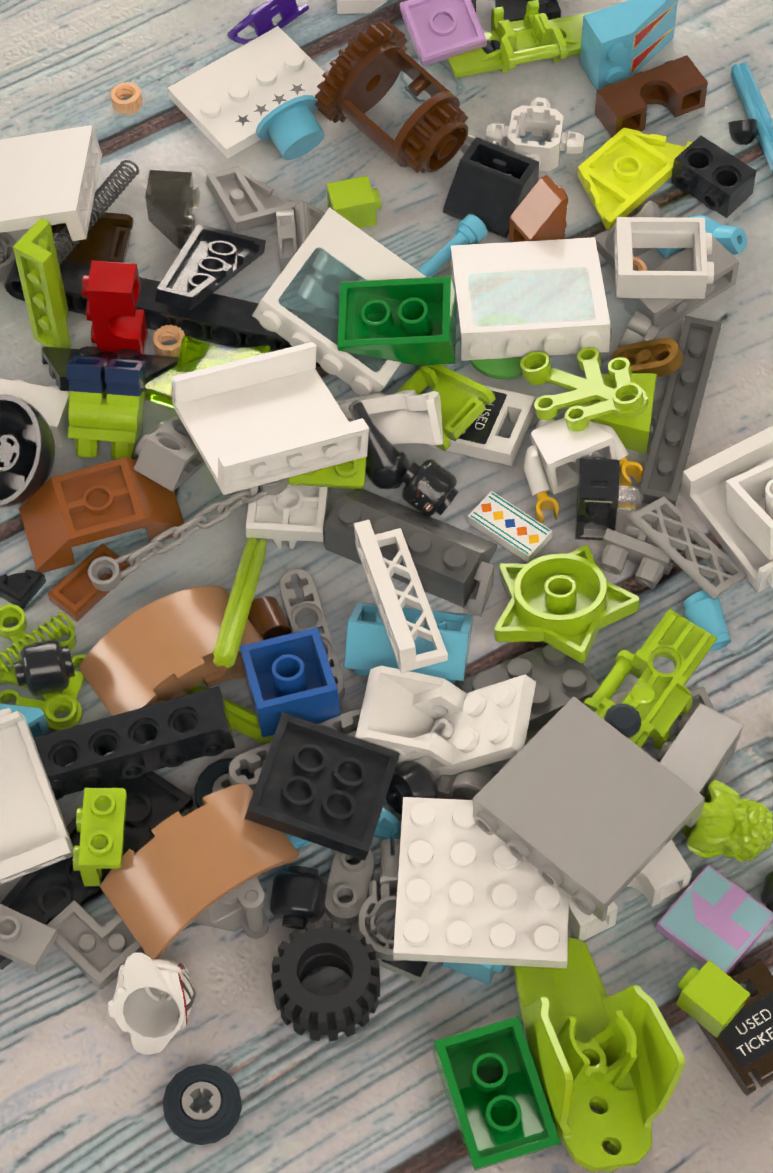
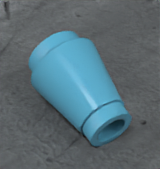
[683,590,732,651]

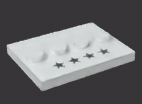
[167,26,325,159]

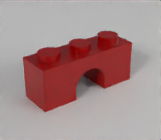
[82,260,148,354]

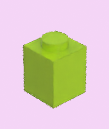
[326,175,382,228]
[676,960,750,1038]

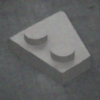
[206,166,296,233]

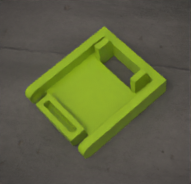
[396,364,496,451]

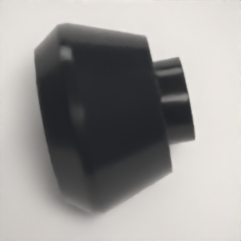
[386,761,438,814]

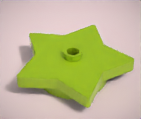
[494,545,639,663]

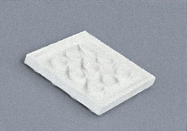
[393,797,569,968]

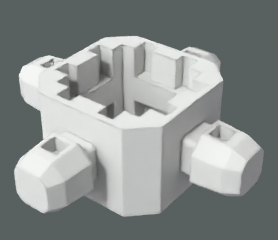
[486,97,585,174]

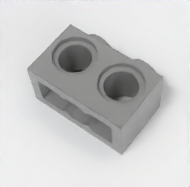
[134,414,205,492]

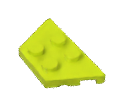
[577,128,692,230]

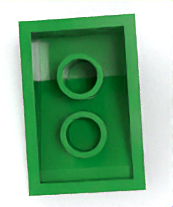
[337,276,457,366]
[433,1016,561,1171]

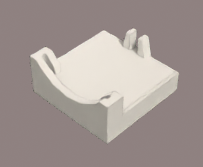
[245,480,331,549]

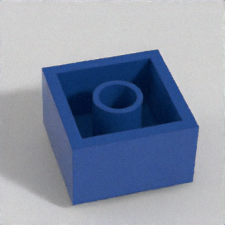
[239,627,341,738]

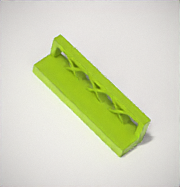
[13,217,71,348]

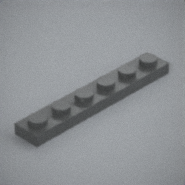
[637,316,722,507]

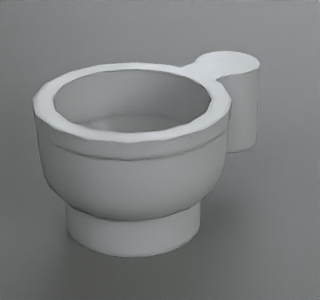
[618,310,660,347]
[437,766,495,800]

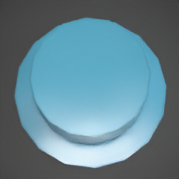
[256,95,325,160]

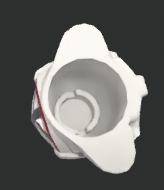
[108,953,196,1055]

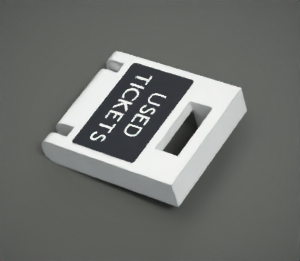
[428,385,536,466]

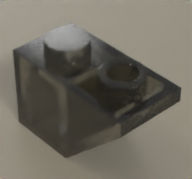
[145,170,200,250]

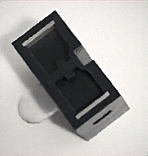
[575,457,644,541]

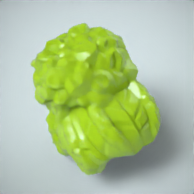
[683,779,773,862]

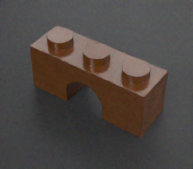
[595,55,708,137]

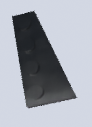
[155,224,266,310]

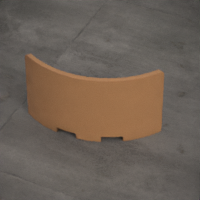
[80,586,264,716]
[100,782,299,959]

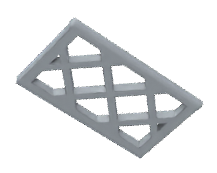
[628,496,747,600]

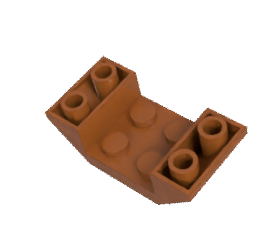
[19,457,187,573]

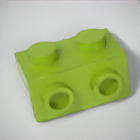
[289,457,366,489]
[73,788,127,886]

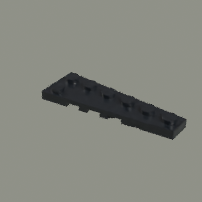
[0,771,193,970]

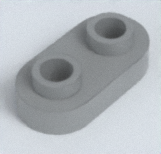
[325,849,375,925]

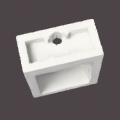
[614,217,714,299]

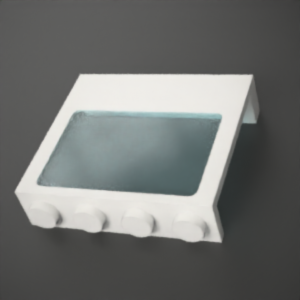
[252,207,426,396]
[451,237,611,361]

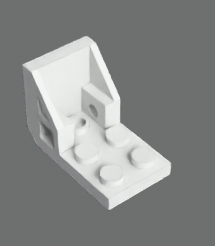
[355,665,536,780]

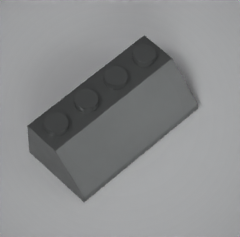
[324,489,497,608]

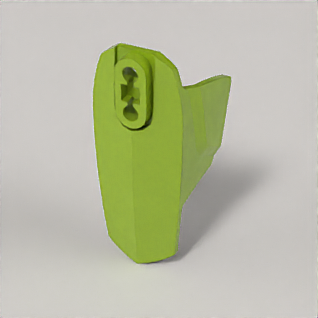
[513,937,685,1173]

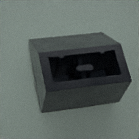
[443,137,540,238]

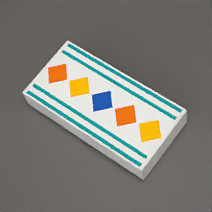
[468,491,552,563]

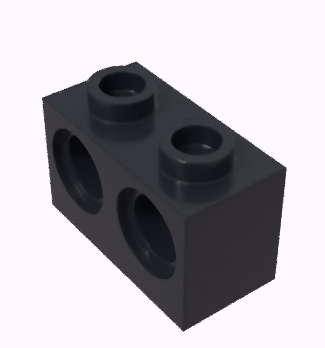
[671,135,757,218]

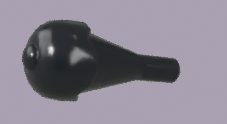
[348,400,410,490]

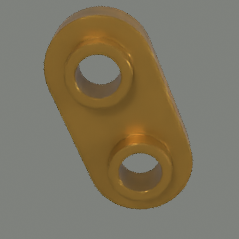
[609,338,684,377]

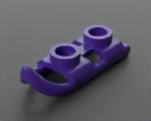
[227,0,309,45]

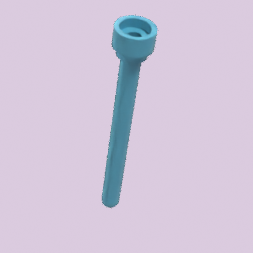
[417,214,488,277]

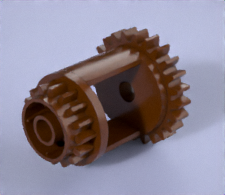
[315,21,468,173]

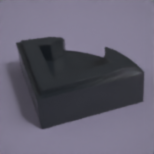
[0,570,46,610]

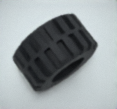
[271,921,380,1042]

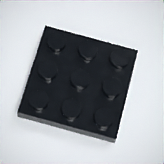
[244,712,400,861]

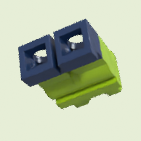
[66,356,146,460]

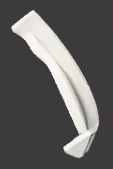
[335,390,443,446]

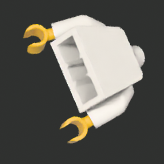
[524,417,643,524]

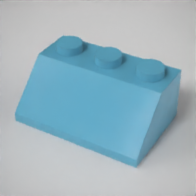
[344,602,473,684]

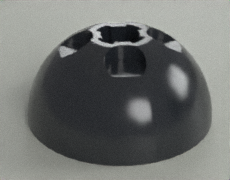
[0,395,55,508]

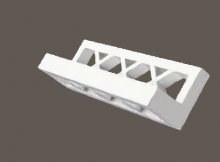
[354,520,448,673]

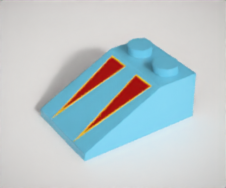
[580,0,678,90]

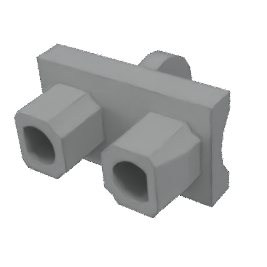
[601,520,673,589]

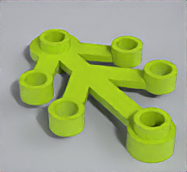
[520,347,649,431]
[0,604,87,732]

